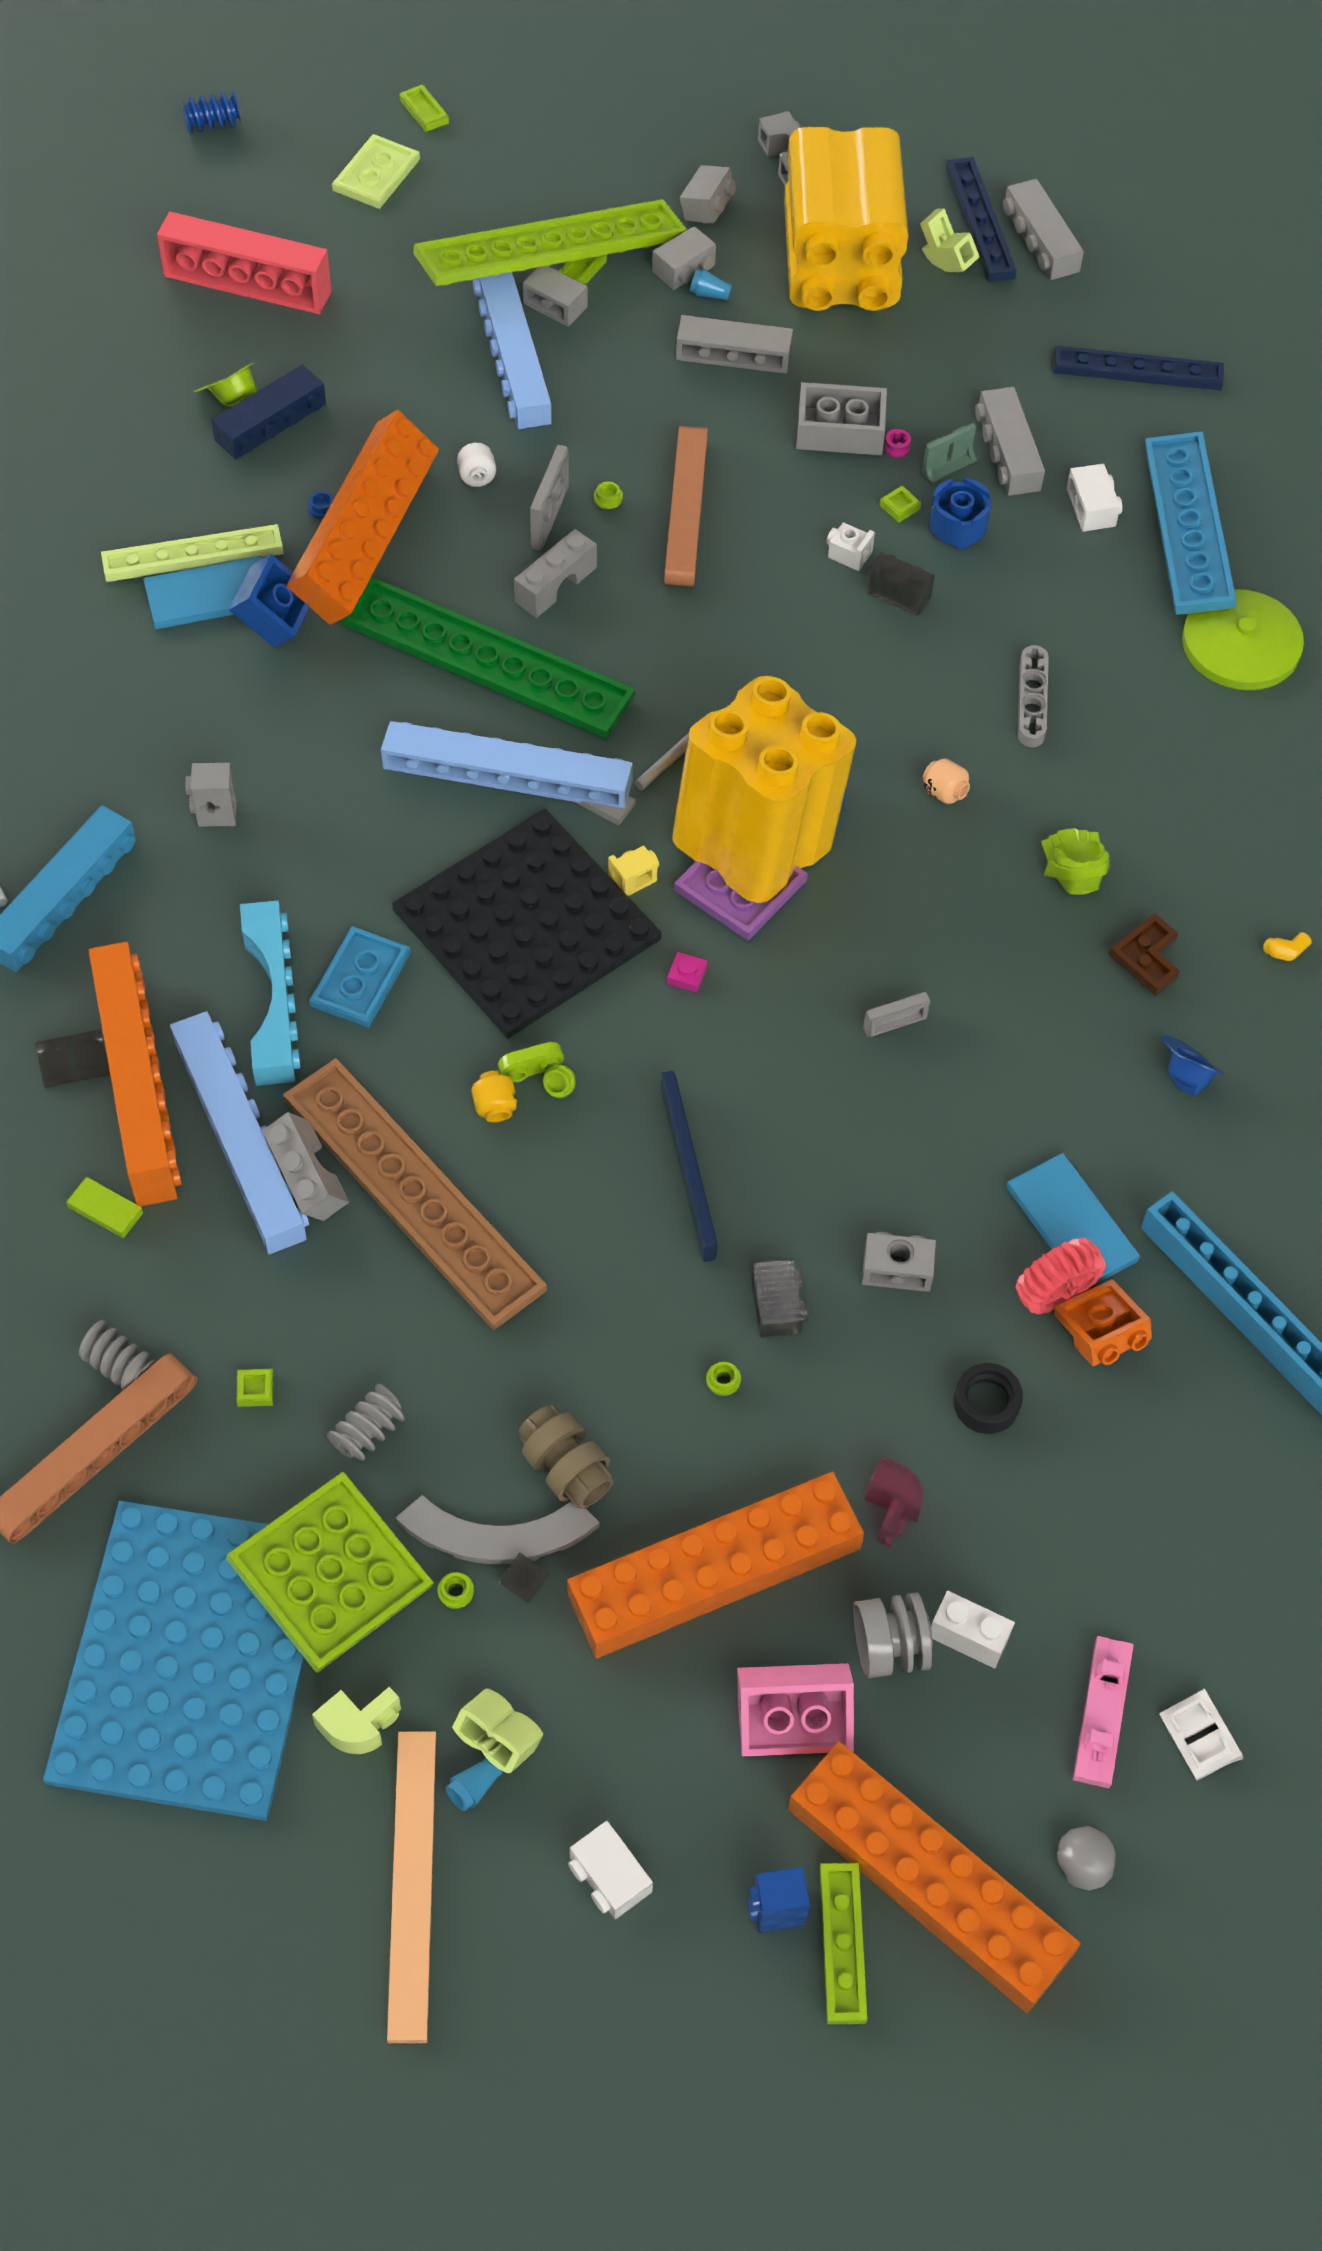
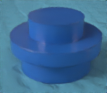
[307,491,334,519]

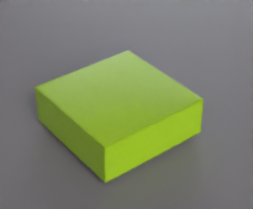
[880,486,921,523]
[237,1368,274,1407]

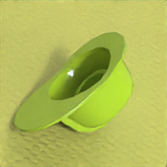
[193,362,258,407]

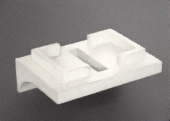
[1159,1689,1243,1781]

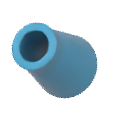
[689,269,732,301]
[445,1758,502,1811]

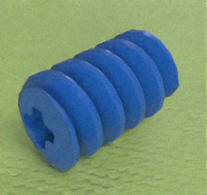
[182,91,240,133]

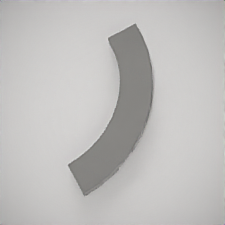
[395,1495,600,1565]

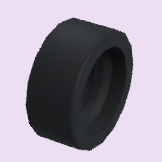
[954,1363,1023,1434]

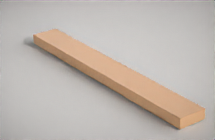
[387,1732,437,2043]

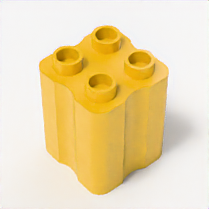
[784,127,908,311]
[672,676,856,903]

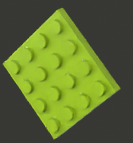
[226,1472,434,1673]

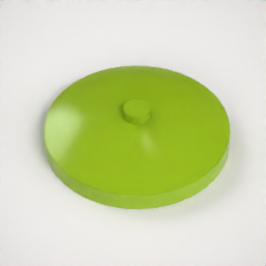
[1182,589,1304,690]

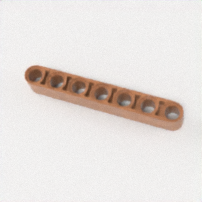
[664,426,708,587]
[0,1353,197,1543]

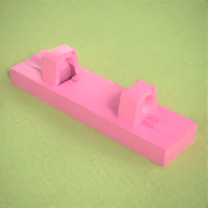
[1072,1636,1134,1789]

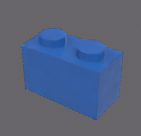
[747,1867,810,1933]

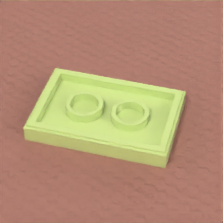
[332,134,420,209]

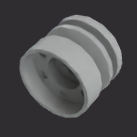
[853,1592,933,1679]

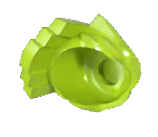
[1041,828,1111,895]

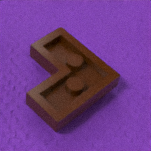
[1109,914,1180,996]

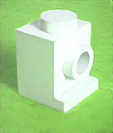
[826,522,875,571]

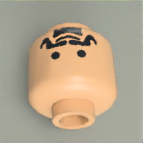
[923,758,970,805]

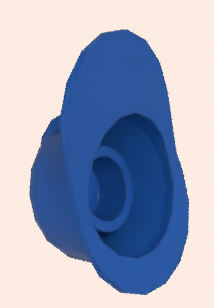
[1161,1034,1225,1095]

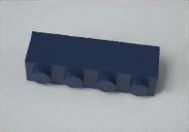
[211,364,326,460]

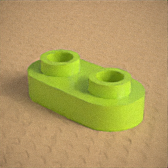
[498,1042,565,1082]

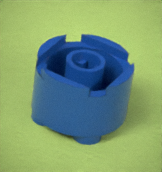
[929,478,991,550]

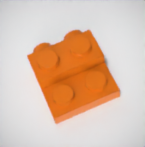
[1054,1279,1152,1367]

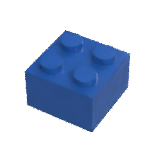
[229,554,309,648]

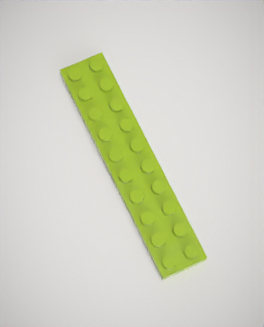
[413,199,687,286]

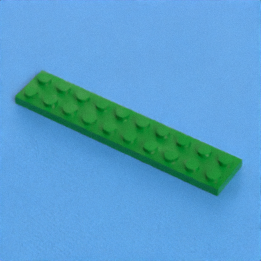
[341,576,635,740]

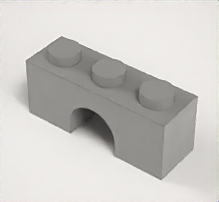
[758,111,800,186]
[514,529,597,618]
[262,1112,349,1221]

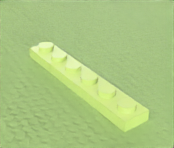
[101,524,284,582]

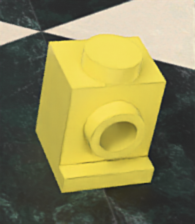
[608,845,659,896]

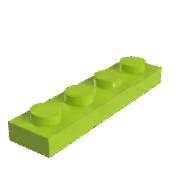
[820,1863,867,2024]

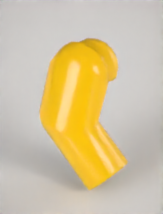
[1263,932,1312,961]

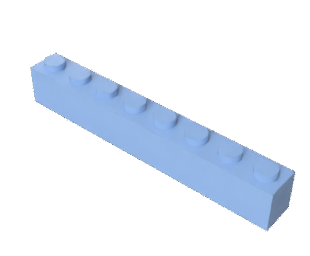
[473,272,552,429]
[381,721,633,808]
[170,1011,309,1255]

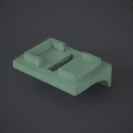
[921,423,978,484]

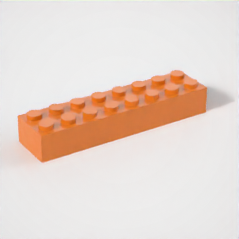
[286,409,439,625]
[88,941,182,1207]
[567,1471,864,1659]
[788,1741,1081,2014]

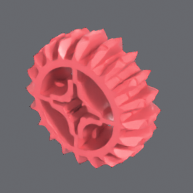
[1015,1238,1106,1314]

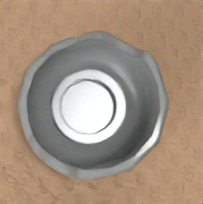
[1057,1826,1116,1891]

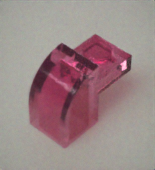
[865,1456,924,1547]

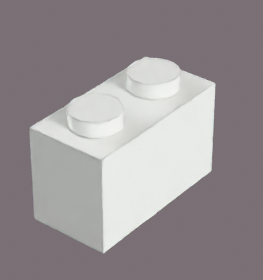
[1066,464,1122,532]
[931,1590,1015,1669]
[568,1821,653,1920]

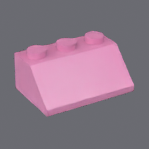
[737,1663,854,1757]

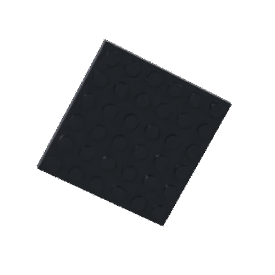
[392,809,662,1039]

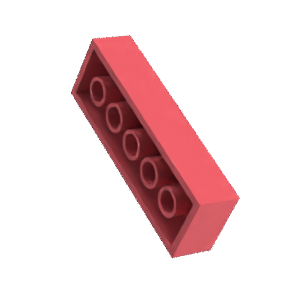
[157,211,332,314]

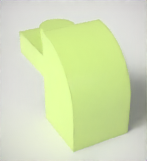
[920,208,979,272]
[312,1687,401,1754]

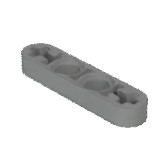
[1017,645,1049,748]

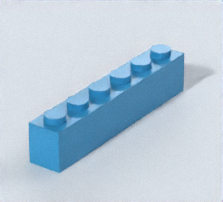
[0,805,136,972]

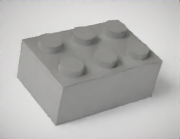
[796,382,887,455]

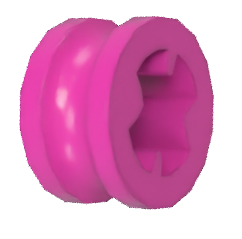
[884,429,911,458]

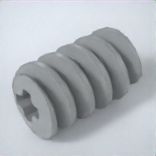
[79,1320,157,1390]
[327,1384,405,1461]

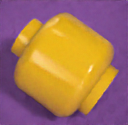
[471,1071,518,1123]

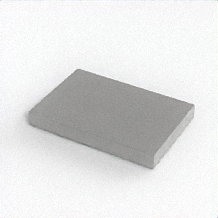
[530,445,569,551]

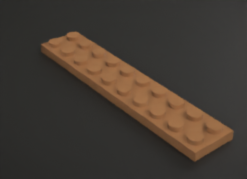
[283,1058,547,1331]

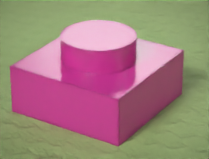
[667,952,708,993]

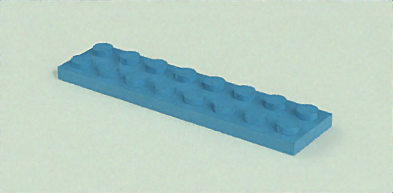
[1145,431,1236,615]

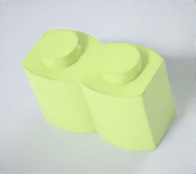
[452,1689,544,1773]

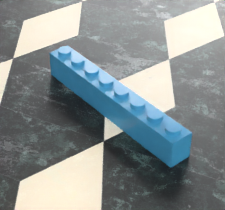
[1141,1191,1322,1415]

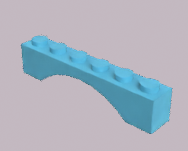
[240,900,301,1086]

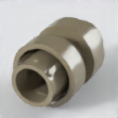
[519,1406,614,1508]

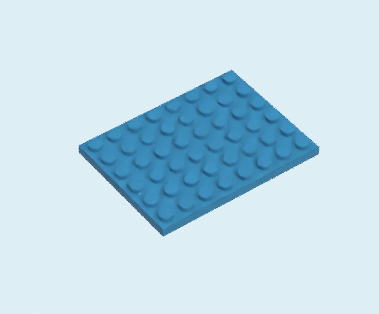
[43,1501,305,1821]

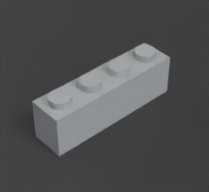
[1003,179,1084,280]
[676,315,793,374]
[975,387,1045,496]

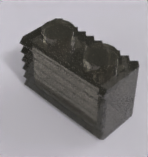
[867,552,935,615]
[751,1259,808,1338]

